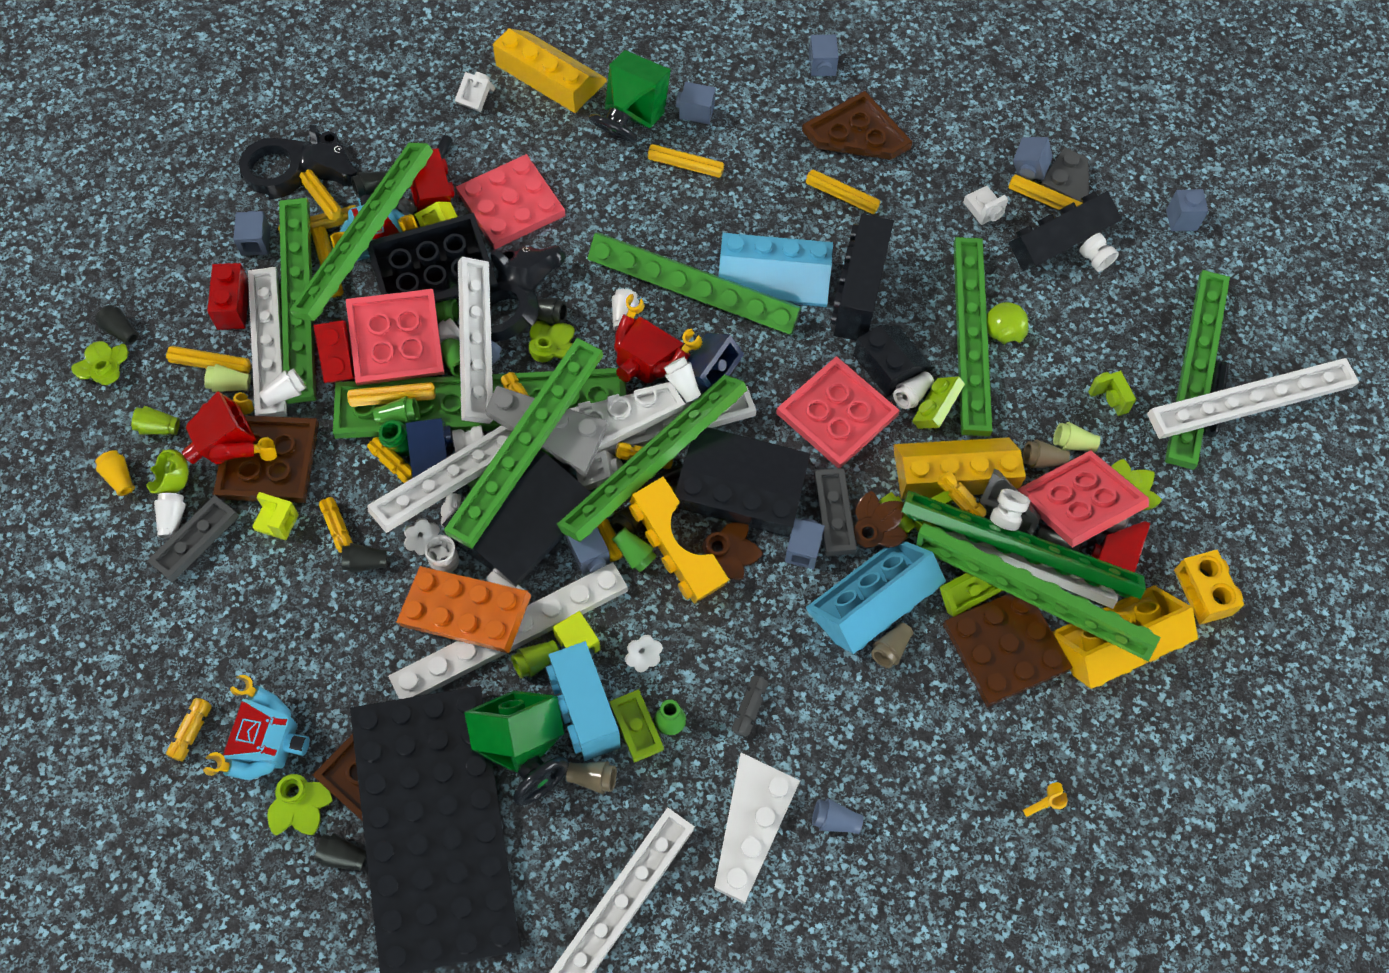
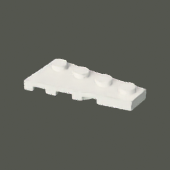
[569,382,685,453]
[714,753,800,904]

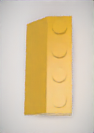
[493,28,607,113]
[893,437,1026,499]
[1052,585,1198,689]

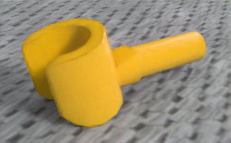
[1023,782,1068,817]

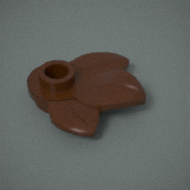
[854,491,908,548]
[702,522,763,580]

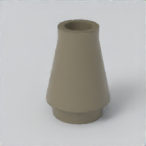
[1023,439,1070,468]
[871,622,914,668]
[566,761,617,794]

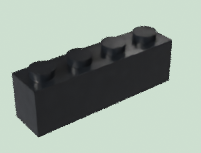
[1008,191,1122,271]

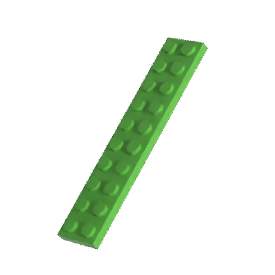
[333,368,626,439]

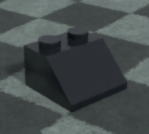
[853,325,933,397]

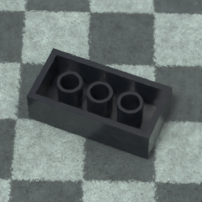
[830,214,894,341]

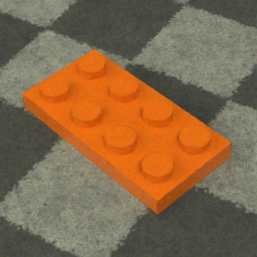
[396,566,532,653]

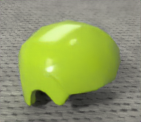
[987,302,1029,345]
[146,449,189,494]

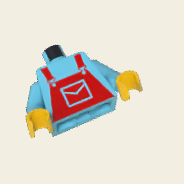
[330,195,418,261]
[203,675,310,780]

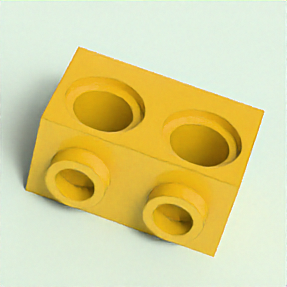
[1174,549,1244,625]

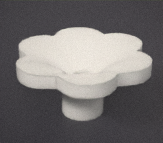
[441,493,461,527]
[404,518,440,555]
[625,635,663,672]

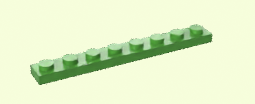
[289,142,433,321]
[279,198,316,404]
[587,232,802,335]
[953,237,992,436]
[1165,270,1230,470]
[444,338,603,549]
[557,374,748,542]
[916,523,1161,662]

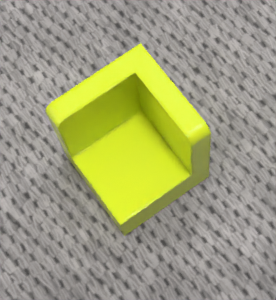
[415,202,457,227]
[253,492,299,540]
[553,611,601,653]

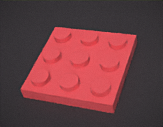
[456,154,566,250]
[346,289,445,386]
[776,356,900,468]
[1017,450,1149,548]

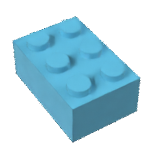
[546,641,621,761]

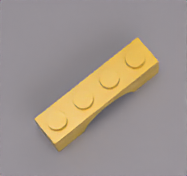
[629,476,729,604]

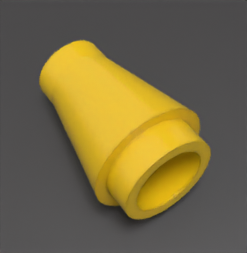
[95,450,135,496]

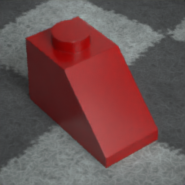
[1090,521,1151,572]

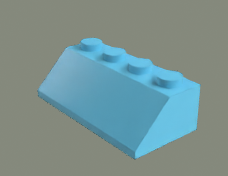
[719,233,833,307]
[806,541,946,654]

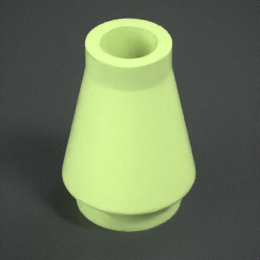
[204,364,251,392]
[1053,422,1100,453]

